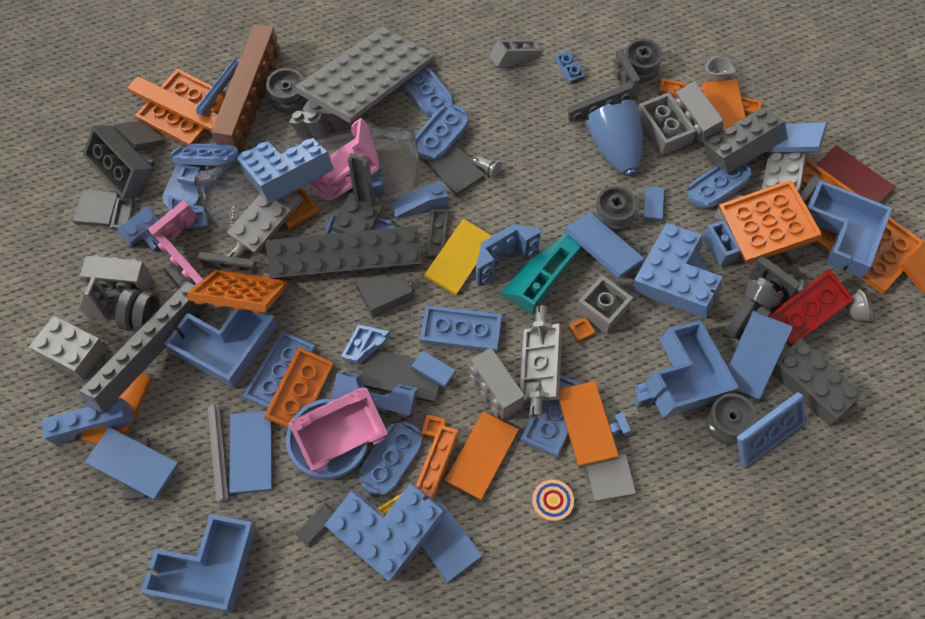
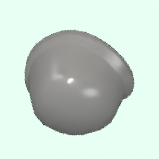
[705,56,736,81]
[847,289,873,322]

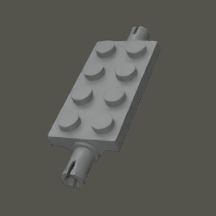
[762,152,807,194]
[227,188,304,258]
[520,305,563,419]

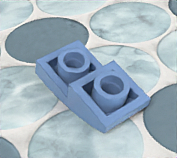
[554,50,585,83]

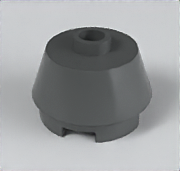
[744,276,784,311]

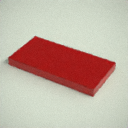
[768,269,854,347]

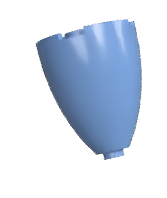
[586,100,643,176]

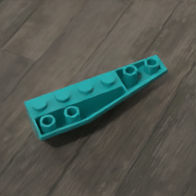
[501,233,583,315]

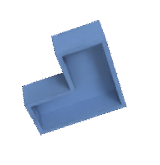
[236,138,334,204]
[807,180,892,278]
[634,223,723,319]
[164,309,278,389]
[645,320,739,418]
[325,483,448,581]
[141,514,257,614]

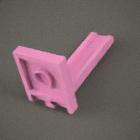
[148,200,203,285]

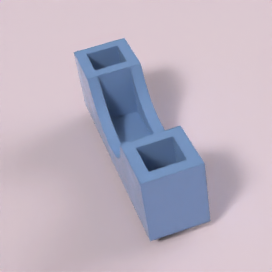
[332,371,418,417]
[42,398,133,445]

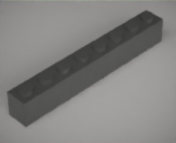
[79,282,207,414]

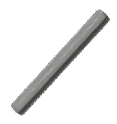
[208,405,229,503]

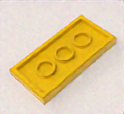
[424,219,492,296]

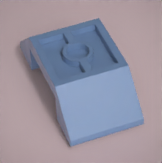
[476,224,541,286]

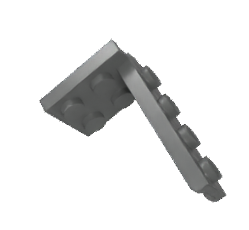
[568,49,640,122]
[331,153,384,233]
[749,254,801,303]

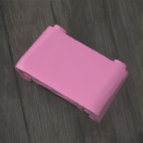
[308,118,379,200]
[288,387,388,472]

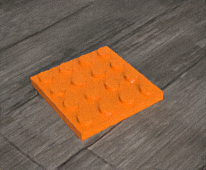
[135,68,226,146]
[719,180,822,264]
[187,269,289,313]

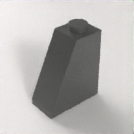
[355,276,415,318]

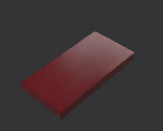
[816,145,895,203]

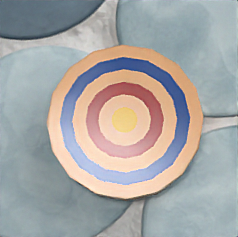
[532,480,574,522]

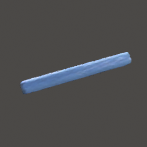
[195,59,239,116]

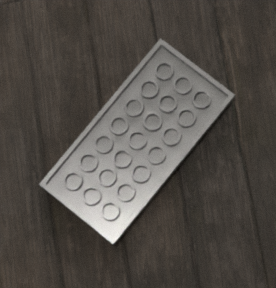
[295,27,435,123]

